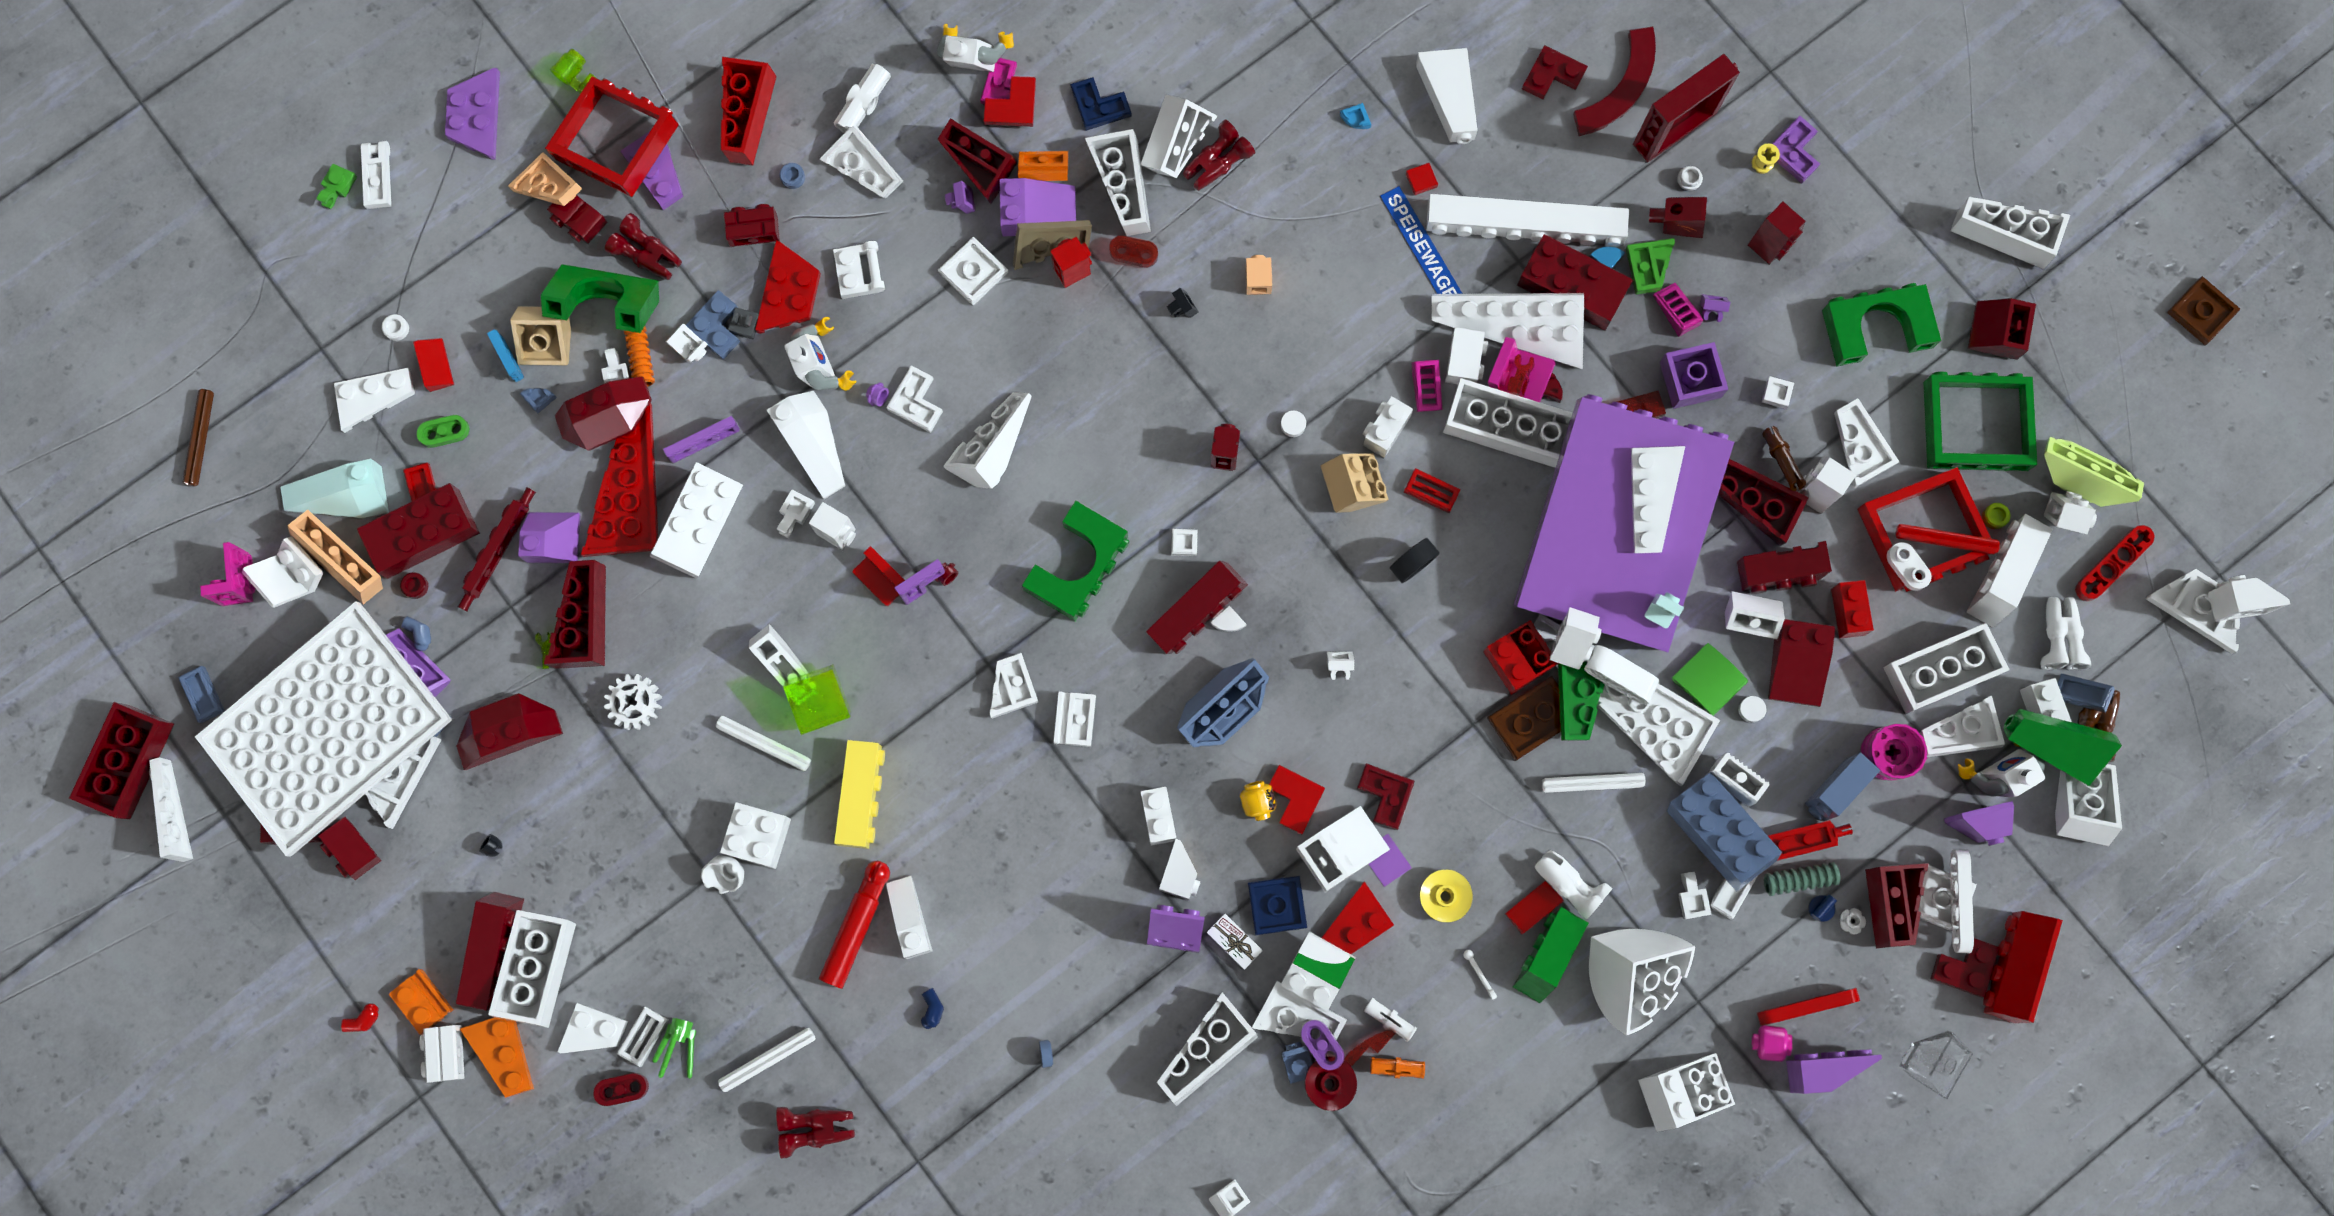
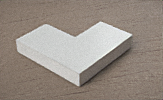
[886,366,943,433]

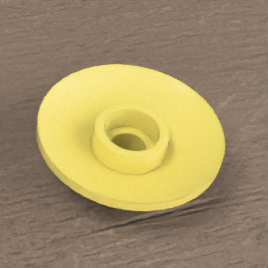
[1420,870,1473,923]

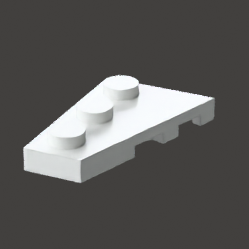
[820,125,903,198]
[1920,696,2005,757]
[1252,981,1347,1040]

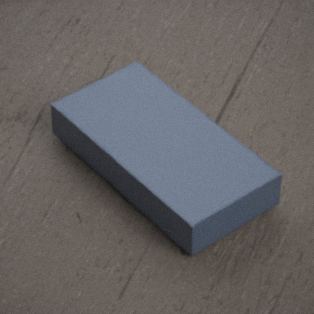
[178,666,225,723]
[2057,673,2115,713]

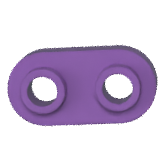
[1301,1020,1344,1070]

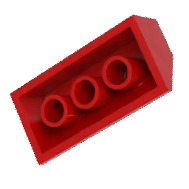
[1983,911,2063,1023]

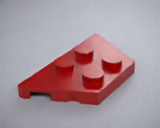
[755,241,821,334]

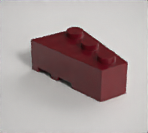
[938,118,1017,204]
[1747,201,1806,265]
[1737,541,1832,594]
[1865,863,1929,949]

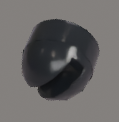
[479,834,503,857]

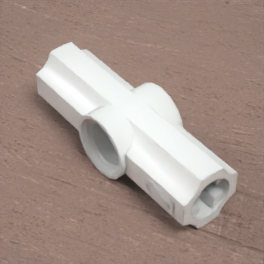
[834,64,891,133]

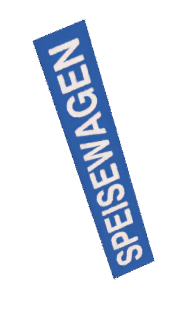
[1380,186,1463,294]

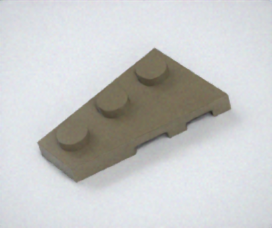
[1013,220,1092,270]

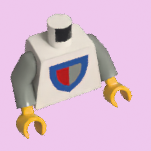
[937,24,1014,72]
[784,317,857,391]
[1958,742,2045,797]

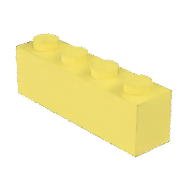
[834,740,885,849]

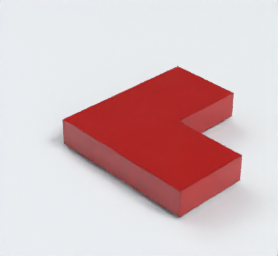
[984,76,1036,127]
[1269,765,1325,835]

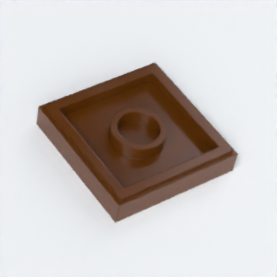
[2167,276,2240,345]

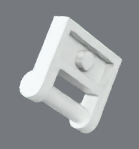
[833,241,885,299]

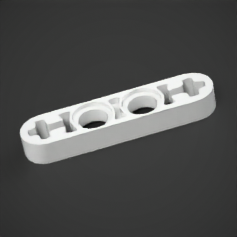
[1950,849,1974,953]

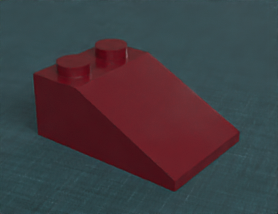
[1768,619,1835,707]

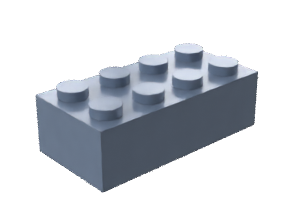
[1667,772,1782,892]

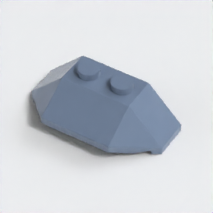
[1177,658,1269,747]

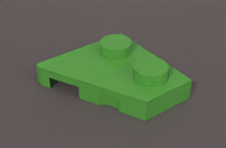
[1626,238,1675,295]

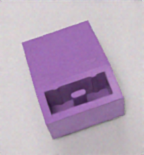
[1147,905,1205,953]
[1786,1050,1882,1094]

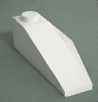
[767,391,845,499]

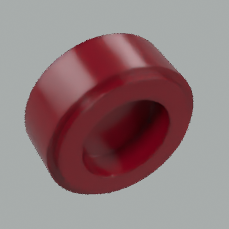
[400,572,428,599]

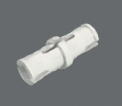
[1363,998,1417,1042]

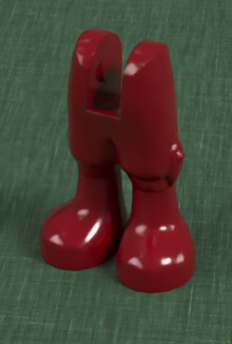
[1183,119,1256,191]
[604,213,682,280]
[776,1107,855,1159]

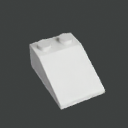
[2055,764,2122,846]

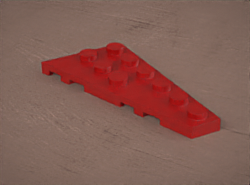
[581,403,658,557]

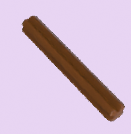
[182,389,214,487]

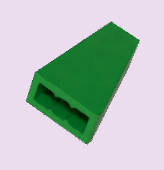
[2003,709,2122,786]

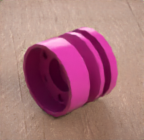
[1860,724,1927,781]

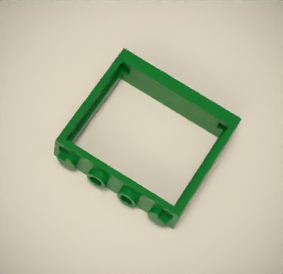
[1923,372,2037,471]

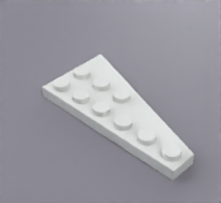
[1432,293,1584,369]

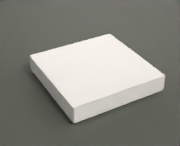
[938,237,1008,305]
[1919,865,1977,932]

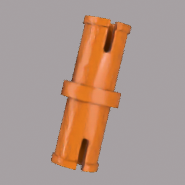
[1370,1057,1425,1079]

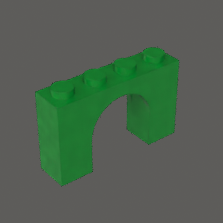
[541,264,659,333]
[1822,283,1941,367]
[1022,501,1130,621]

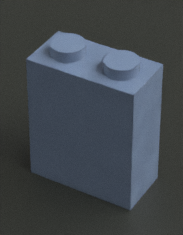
[1805,752,1881,821]

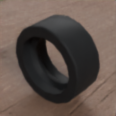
[1390,538,1439,583]

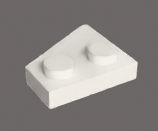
[990,653,1038,718]
[558,1003,628,1053]

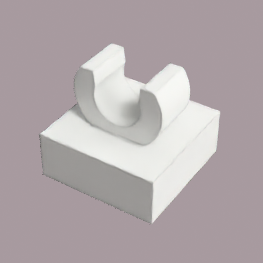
[1327,652,1354,680]

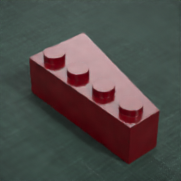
[1146,560,1248,654]
[456,892,524,1011]

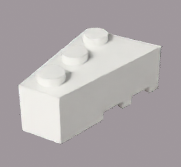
[1796,457,1856,514]

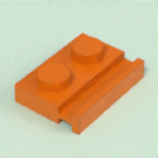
[1018,151,1069,181]
[389,969,454,1035]

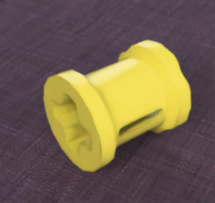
[1751,143,1780,174]

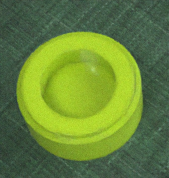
[1982,503,2011,529]

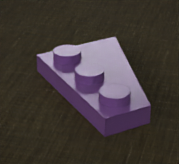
[620,131,684,210]

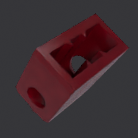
[1649,197,1707,238]

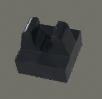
[1167,288,1199,318]

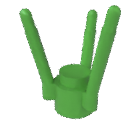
[652,1018,697,1079]

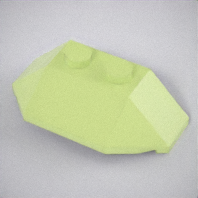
[2044,437,2144,507]

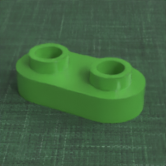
[417,415,470,448]

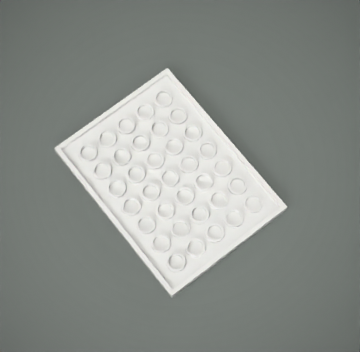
[195,601,452,857]

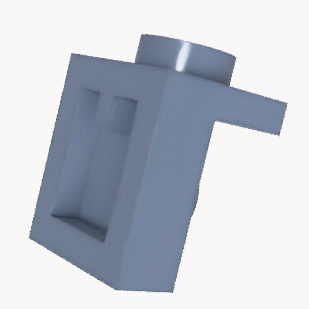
[1281,1042,1312,1084]

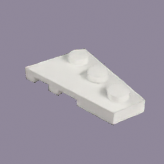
[334,368,415,433]
[1834,399,1899,488]

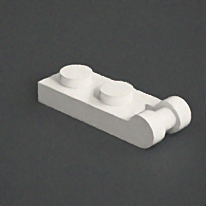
[361,141,391,209]

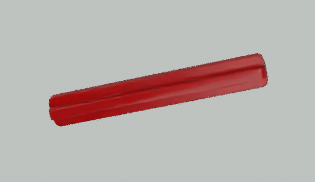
[1895,524,2000,554]

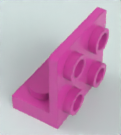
[1488,337,1555,402]
[200,542,255,606]

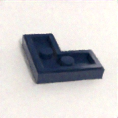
[1070,77,1132,131]

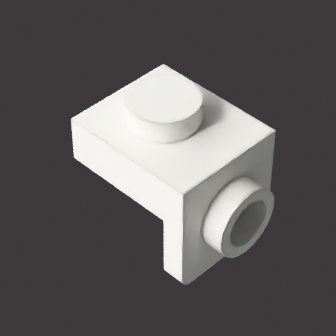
[665,323,708,362]

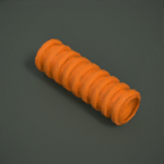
[623,326,655,387]

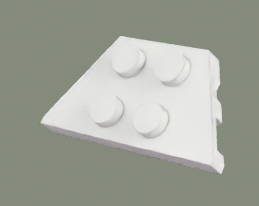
[2146,569,2240,654]
[365,737,441,829]

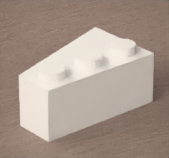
[1141,95,1217,178]

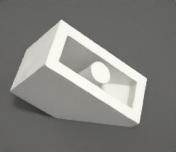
[1159,839,1201,901]

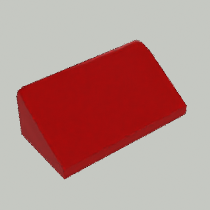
[413,338,454,392]
[1505,881,1564,934]

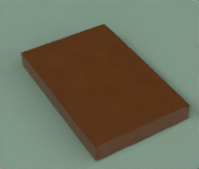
[1487,676,1561,761]

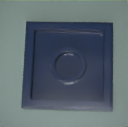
[1248,876,1307,936]

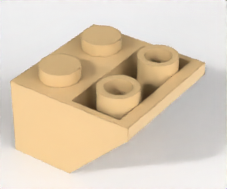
[1320,453,1389,513]

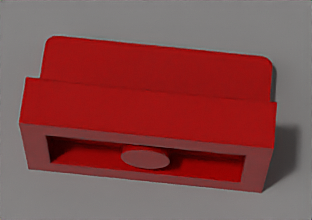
[852,546,905,606]

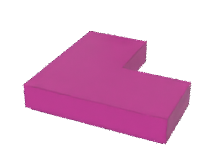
[980,58,1017,105]

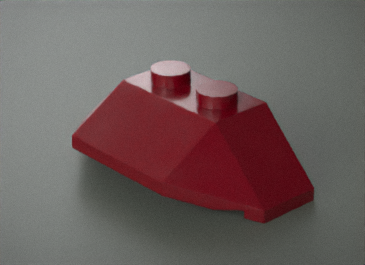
[555,376,652,451]
[456,693,563,770]

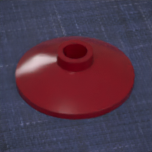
[1305,1056,1357,1111]

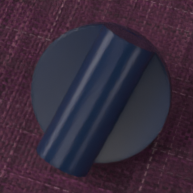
[1808,895,1837,922]

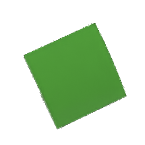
[1672,643,1748,716]

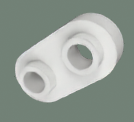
[1887,542,1931,591]

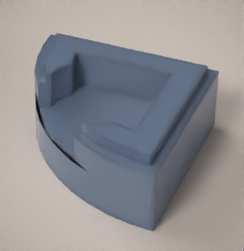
[520,388,557,413]

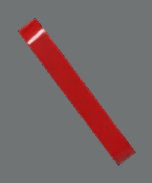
[2075,525,2155,601]
[1757,988,1860,1026]

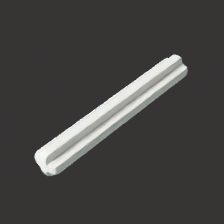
[716,716,811,771]
[1542,773,1646,793]
[718,1028,815,1092]

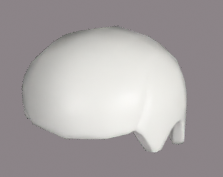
[701,855,745,894]

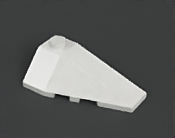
[944,392,1032,488]

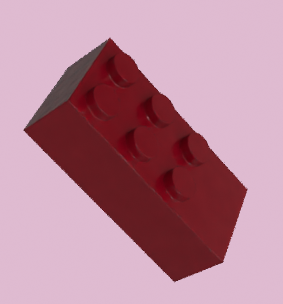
[1517,234,1633,331]
[357,483,480,579]
[69,702,174,819]

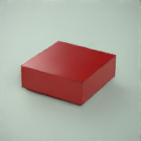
[1406,163,1438,195]

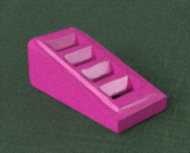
[1653,283,1703,337]
[1412,360,1443,412]

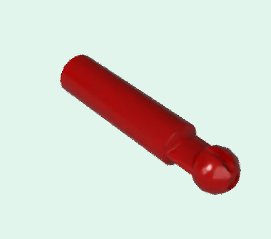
[819,860,890,989]

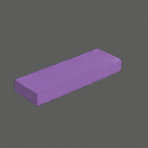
[663,416,740,463]

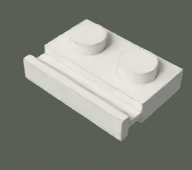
[1053,692,1096,747]

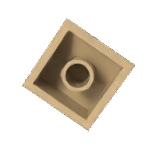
[510,306,571,365]

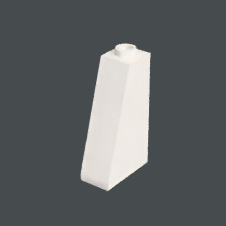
[1416,48,1478,144]

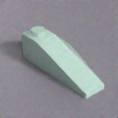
[281,459,389,519]

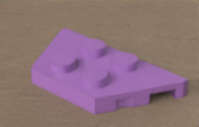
[445,68,500,160]

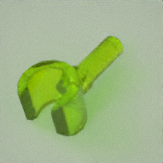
[535,632,551,669]

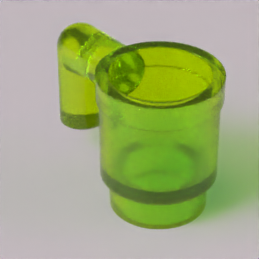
[550,49,596,93]

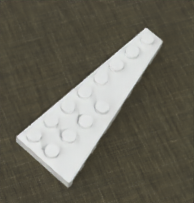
[1534,614,1720,786]

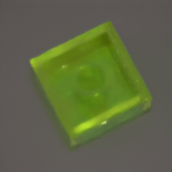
[783,664,851,735]

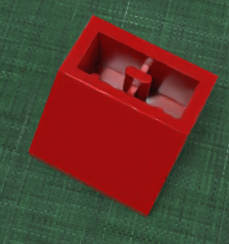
[1483,620,1559,695]

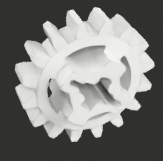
[604,674,662,730]

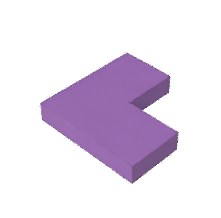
[1765,115,1820,184]
[895,559,945,605]

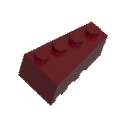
[1718,459,1809,546]
[544,560,606,669]

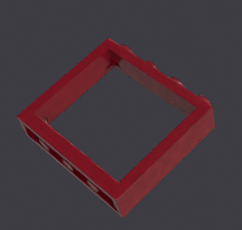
[1632,54,1740,163]

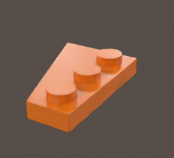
[460,1017,534,1098]

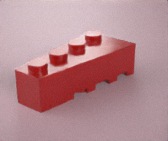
[721,57,777,165]

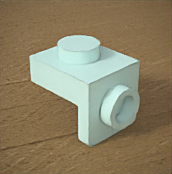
[1644,592,1684,628]

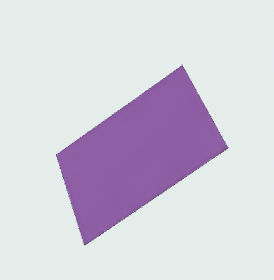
[1369,834,1412,887]

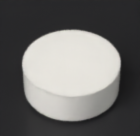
[382,314,409,341]
[1281,411,1306,437]
[1738,696,1766,723]

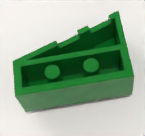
[1513,907,1589,1003]

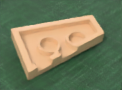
[508,152,582,206]

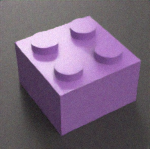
[1660,342,1728,409]

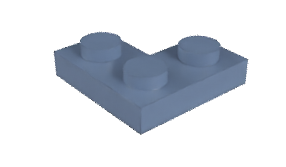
[686,290,740,360]

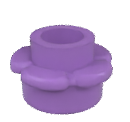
[866,382,889,407]

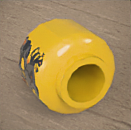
[1240,780,1277,821]

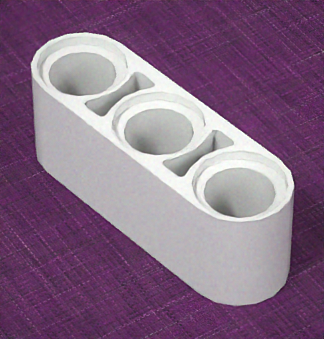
[1584,645,1659,705]

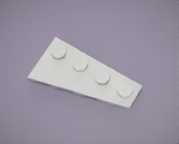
[149,757,193,862]

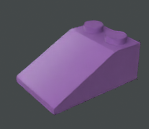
[1000,178,1076,236]

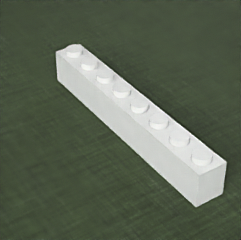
[1426,194,1629,247]

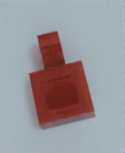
[1507,354,1535,397]

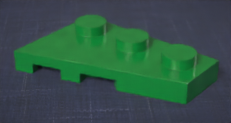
[1558,662,1605,741]

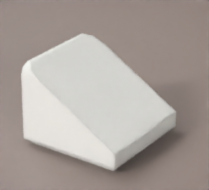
[1209,1180,1250,1216]

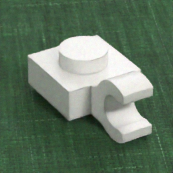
[601,348,631,383]
[777,490,815,538]
[1678,872,1712,919]

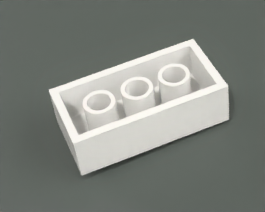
[650,462,743,578]
[1883,623,2009,714]
[488,910,576,1028]

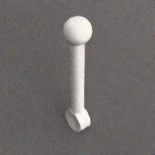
[1463,950,1497,1000]

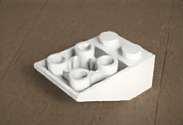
[1296,806,1390,893]
[1638,1053,1735,1132]

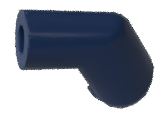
[921,988,944,1029]

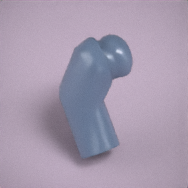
[402,616,431,651]

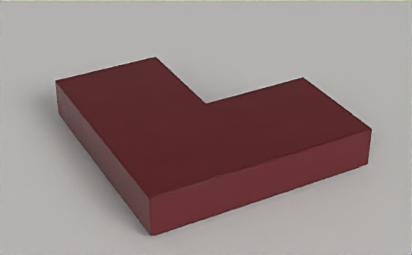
[1357,763,1415,830]

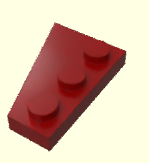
[1321,881,1394,954]

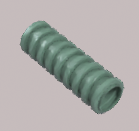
[1764,862,1840,896]

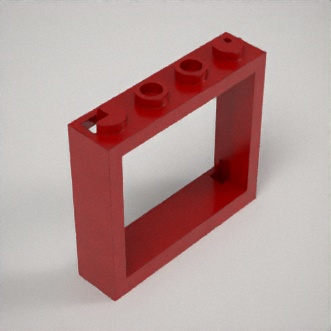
[545,76,679,197]
[1857,467,1991,592]

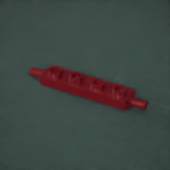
[457,487,536,612]

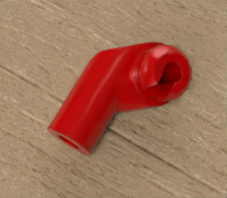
[341,1003,379,1032]

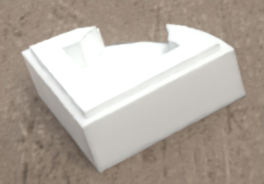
[1210,606,1247,632]

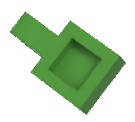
[317,164,357,209]

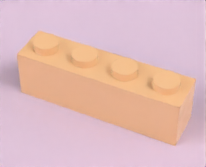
[287,510,383,605]

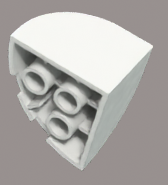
[1589,929,1695,1035]

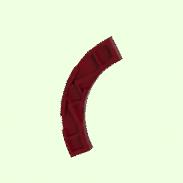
[1573,26,1656,136]

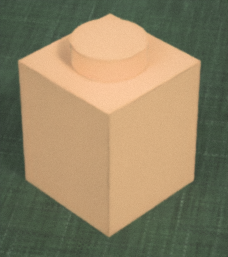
[1246,255,1272,295]

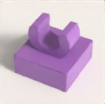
[945,181,975,214]
[1700,294,1730,322]

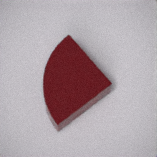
[1543,373,1563,403]

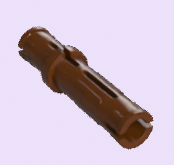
[1762,426,1806,491]

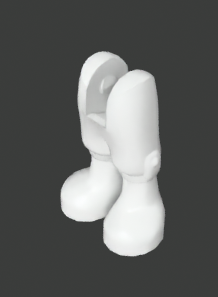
[2040,597,2091,671]
[1535,850,1613,920]

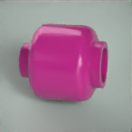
[1751,1025,1792,1062]

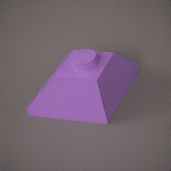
[518,512,580,563]
[1944,801,2014,846]

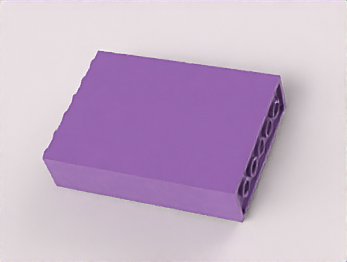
[1513,394,1734,652]

